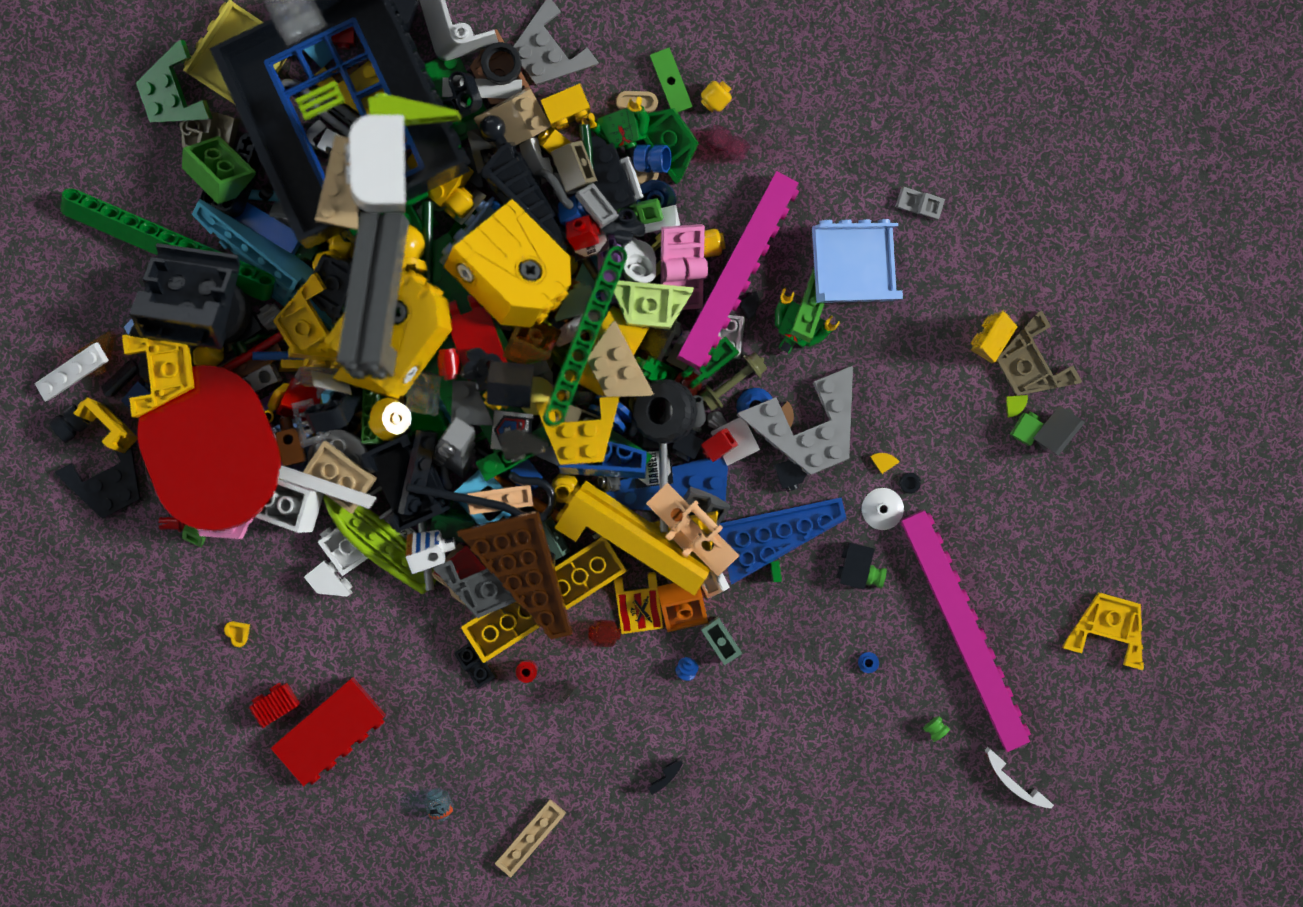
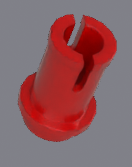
[159,516,185,532]

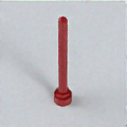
[221,331,284,371]

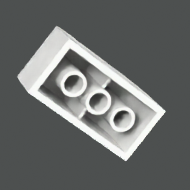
[345,115,405,213]
[256,478,324,533]

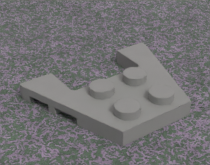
[513,0,599,85]

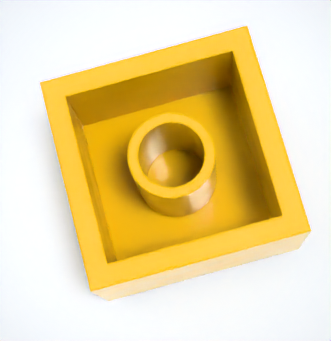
[541,84,591,131]

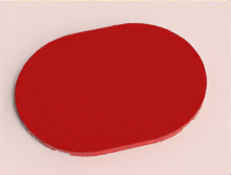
[138,365,281,532]

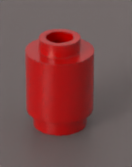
[437,348,461,380]
[516,660,538,683]

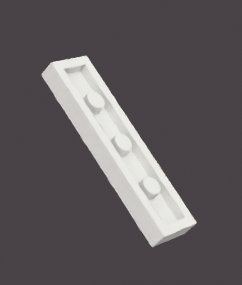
[34,342,109,402]

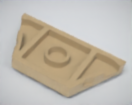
[587,320,654,397]

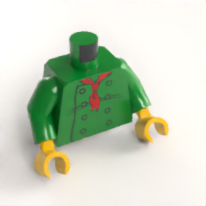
[582,97,650,157]
[775,289,840,354]

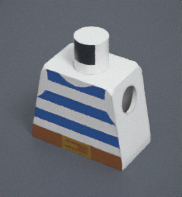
[406,530,456,574]

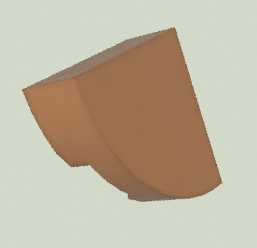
[781,401,794,427]

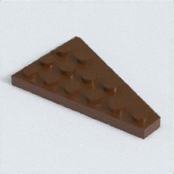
[457,511,573,640]

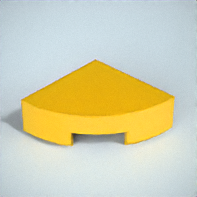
[870,453,899,474]

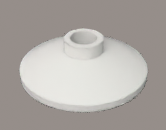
[862,488,904,530]

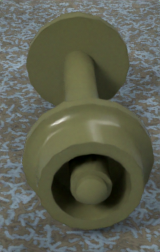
[699,352,767,411]

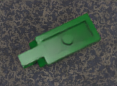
[636,356,679,381]

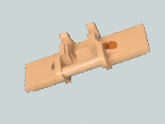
[646,483,739,576]

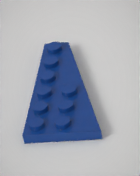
[600,457,728,510]

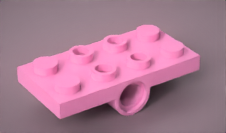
[661,224,708,310]

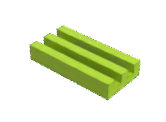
[295,81,345,120]

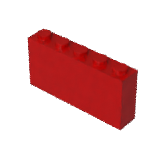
[271,677,386,787]

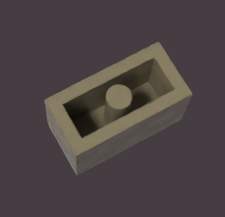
[551,141,597,192]

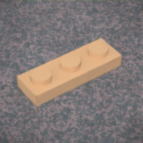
[467,485,533,515]

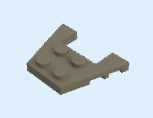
[996,310,1082,396]

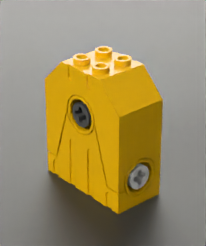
[443,199,571,327]
[324,270,452,396]

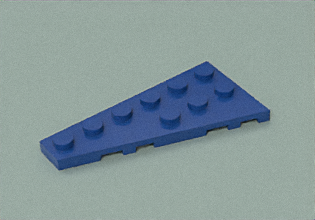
[718,498,846,585]

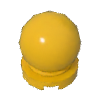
[402,225,427,274]

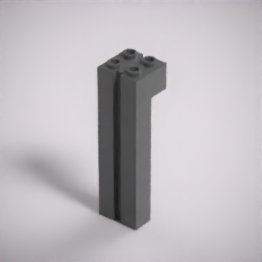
[337,212,409,380]

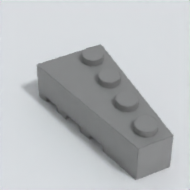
[432,417,477,479]

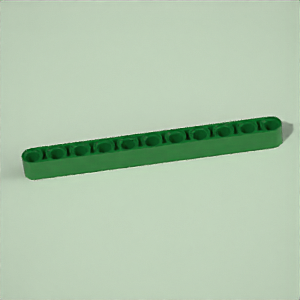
[60,188,275,301]

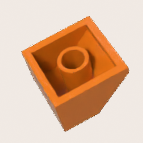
[657,583,708,632]

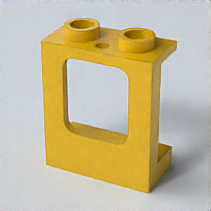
[74,398,138,453]

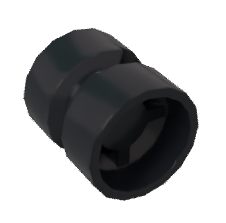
[49,404,91,443]

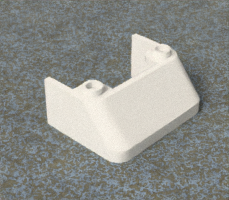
[420,0,498,61]

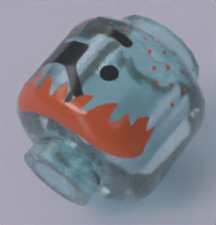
[423,788,454,821]

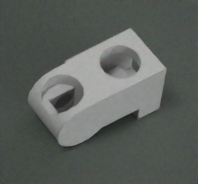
[242,364,283,393]

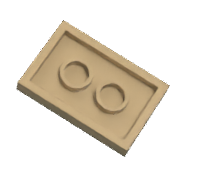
[303,441,377,513]

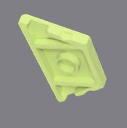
[611,280,693,329]

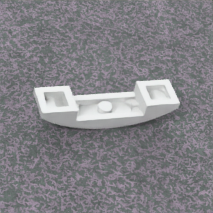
[985,747,1054,808]

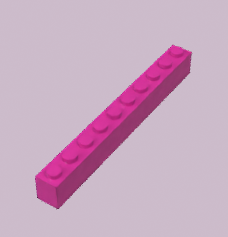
[676,171,799,370]

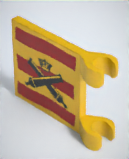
[614,572,663,634]

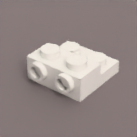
[318,527,368,576]

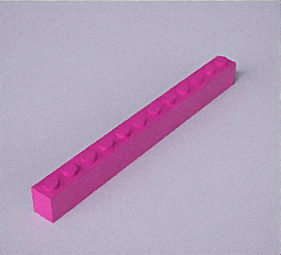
[900,510,1031,752]

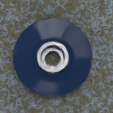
[636,180,676,208]

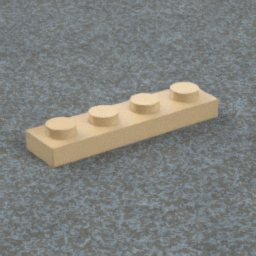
[495,799,566,878]

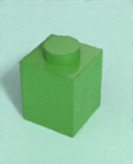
[1010,412,1044,446]

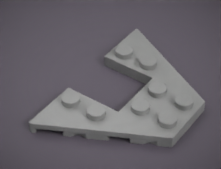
[737,366,853,476]

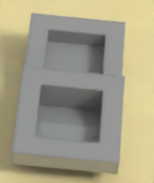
[895,187,945,220]

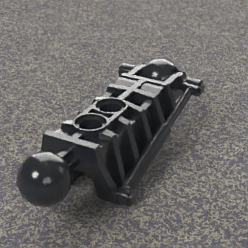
[479,115,571,251]

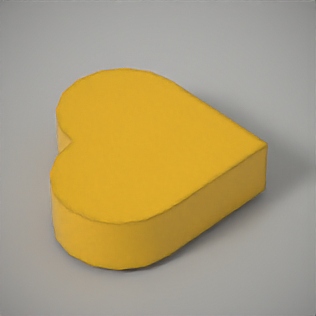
[224,621,250,647]

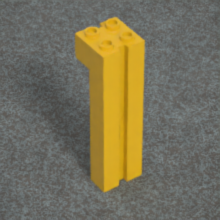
[555,481,711,596]

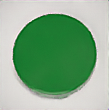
[409,400,449,441]

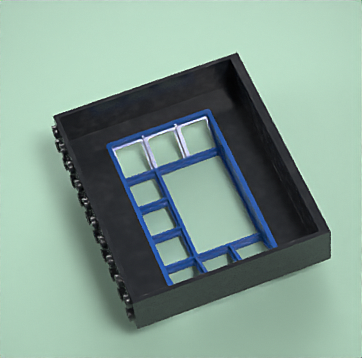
[209,0,471,249]

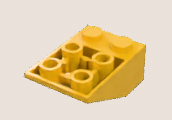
[970,311,1017,363]

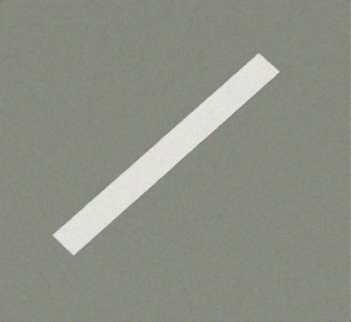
[279,465,377,509]

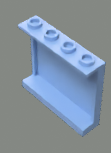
[812,219,903,303]

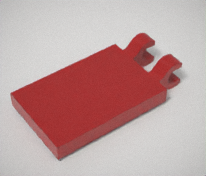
[449,295,508,381]

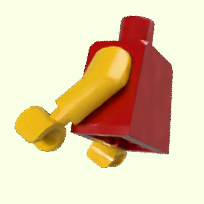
[265,372,325,436]

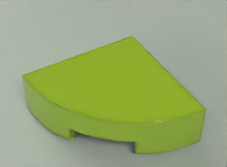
[1006,395,1028,418]

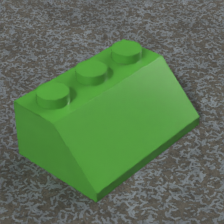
[182,136,256,204]

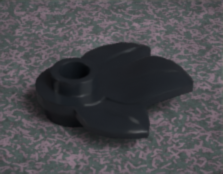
[602,209,645,245]
[460,348,502,391]

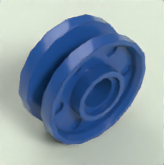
[587,394,633,434]

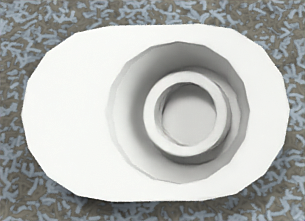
[623,240,656,283]

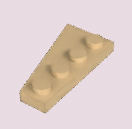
[315,135,359,230]

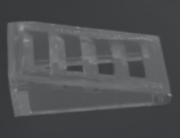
[291,399,325,447]

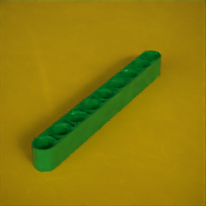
[543,246,627,428]

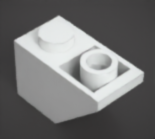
[304,560,353,597]

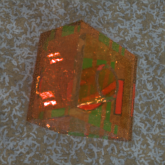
[503,322,562,364]

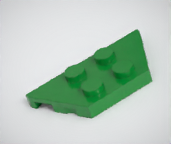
[644,108,699,184]

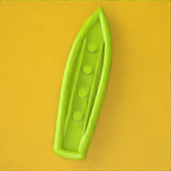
[323,495,436,594]

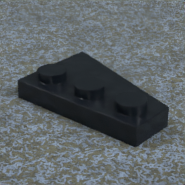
[593,143,637,212]

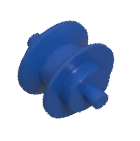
[675,657,698,681]

